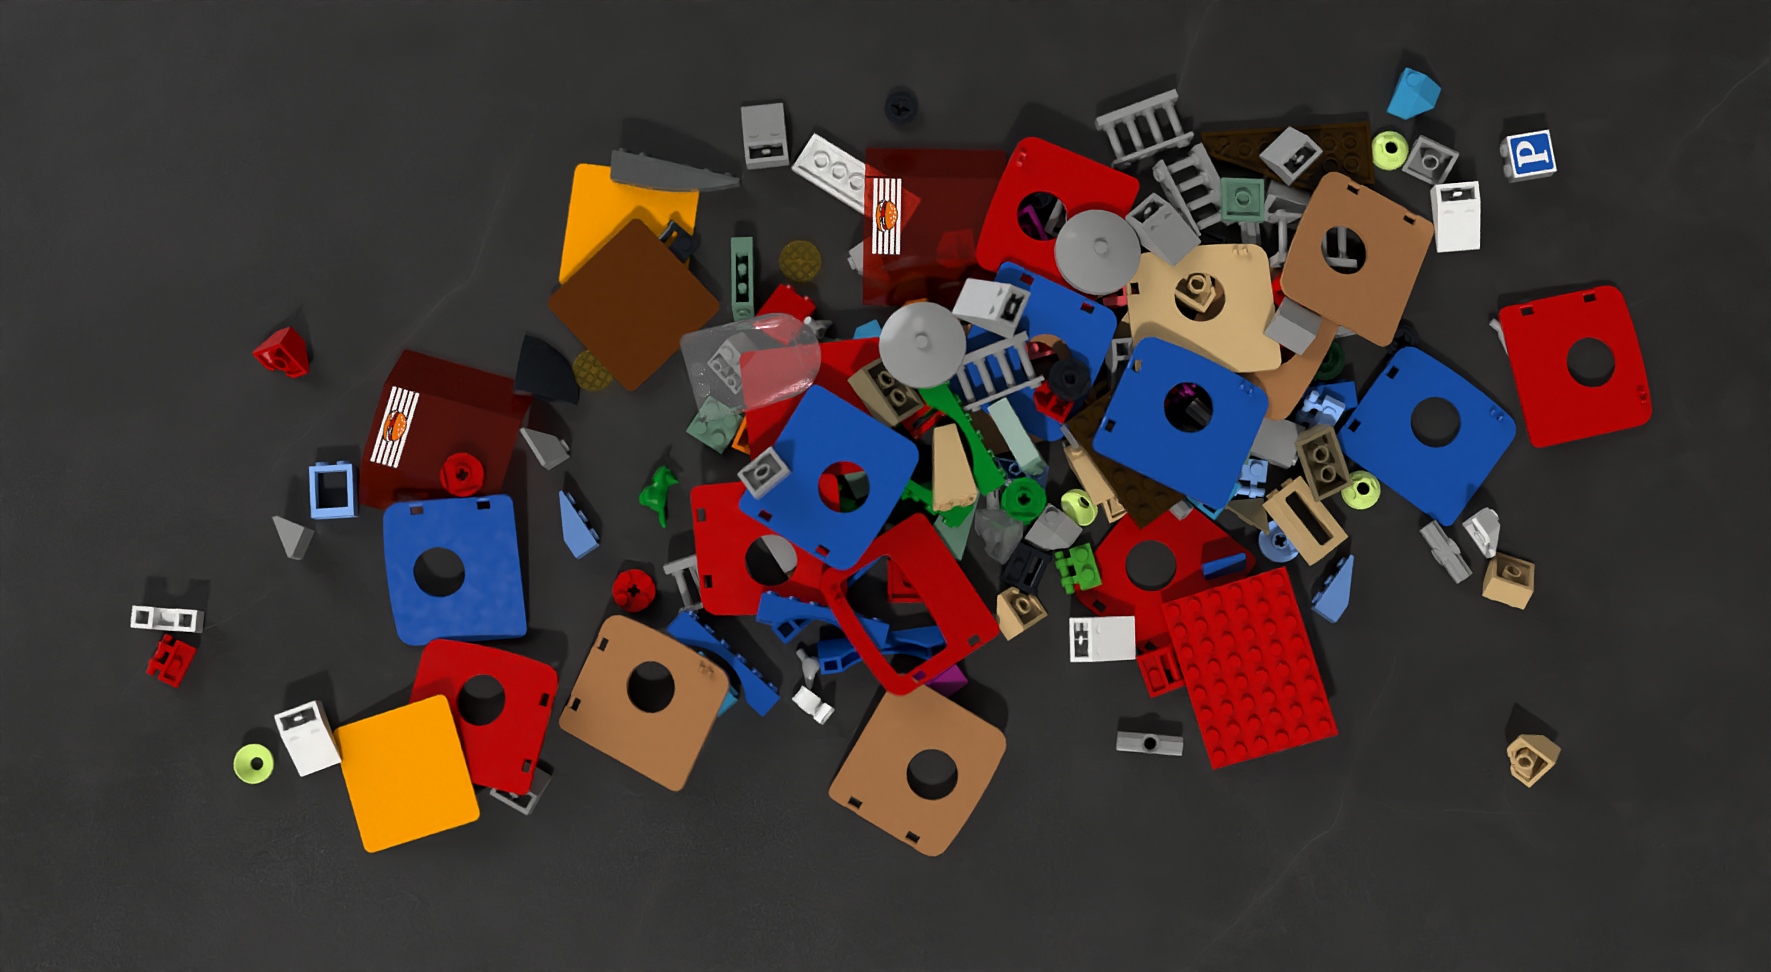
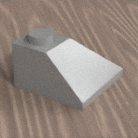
[520,428,570,471]

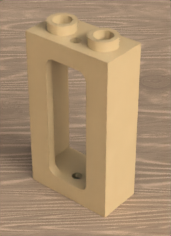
[1262,476,1348,566]

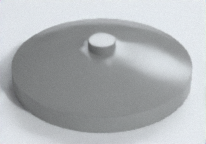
[1054,210,1141,295]
[879,302,966,389]

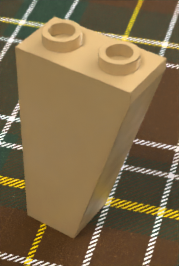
[932,423,978,511]

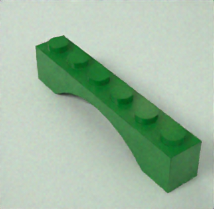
[917,381,1007,497]
[905,479,974,529]

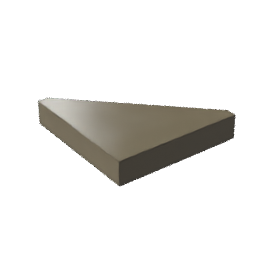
[1225,498,1270,535]

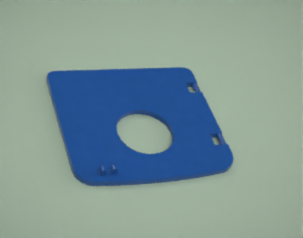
[948,262,1117,441]
[1092,337,1269,510]
[1336,347,1516,526]
[739,385,919,570]
[383,494,528,646]

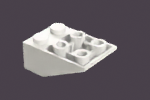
[1430,181,1480,253]
[1069,616,1136,662]
[274,701,342,777]

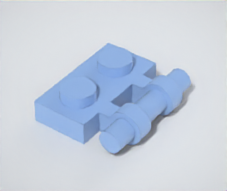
[1293,390,1346,429]
[1235,459,1268,498]

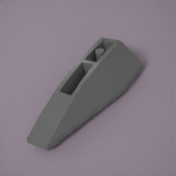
[610,148,741,192]

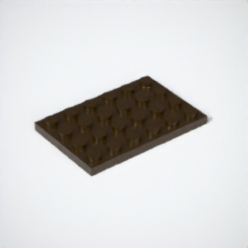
[1064,386,1187,530]

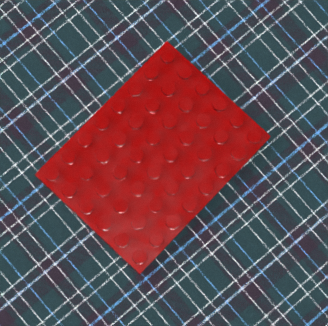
[1161,566,1339,769]

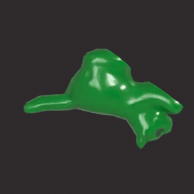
[639,465,680,528]

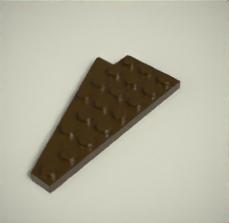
[1200,121,1375,194]

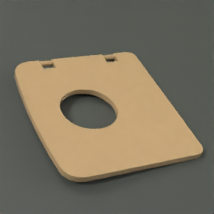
[1125,244,1281,374]

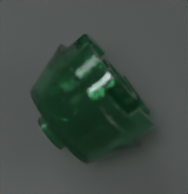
[1314,341,1345,380]

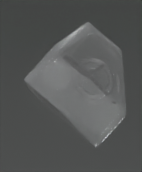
[975,509,1023,564]

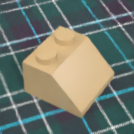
[1482,552,1535,609]

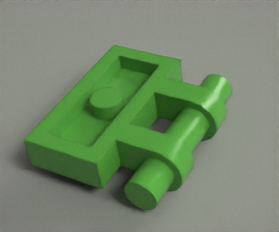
[1055,543,1102,594]

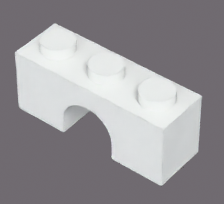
[130,606,204,633]

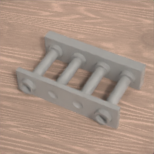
[1095,89,1194,170]
[1152,143,1235,237]
[1268,209,1357,273]
[956,330,1045,413]
[663,554,762,614]

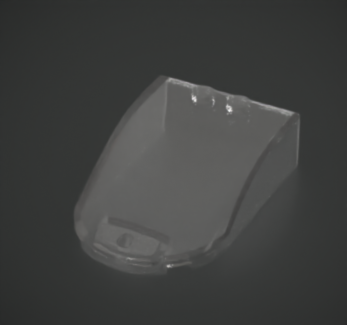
[679,313,821,423]

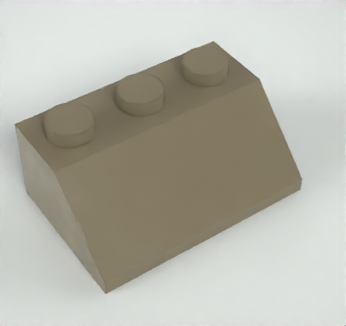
[848,357,925,429]
[1295,423,1353,502]

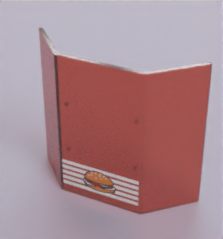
[863,148,1006,307]
[358,349,534,514]

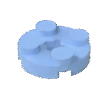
[1258,520,1299,563]

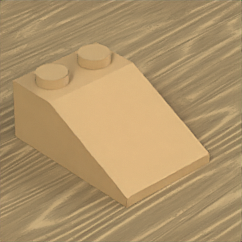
[1064,445,1115,506]

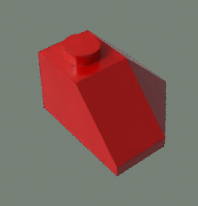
[252,326,310,378]

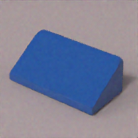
[1201,553,1246,580]

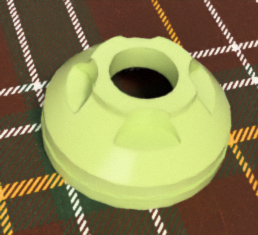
[1372,131,1408,170]
[1341,470,1381,509]
[1061,489,1098,526]
[234,744,274,784]

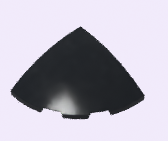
[513,335,578,406]

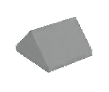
[1402,135,1460,186]
[1264,179,1312,231]
[1264,297,1323,356]
[737,446,792,500]
[272,516,315,560]

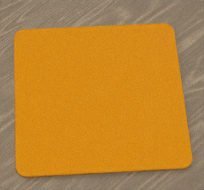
[559,164,699,285]
[333,695,480,853]

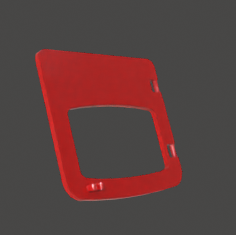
[820,513,1000,696]

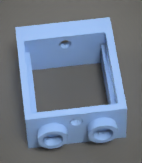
[309,461,359,520]

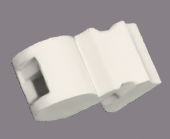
[792,685,835,725]

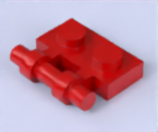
[146,633,198,688]

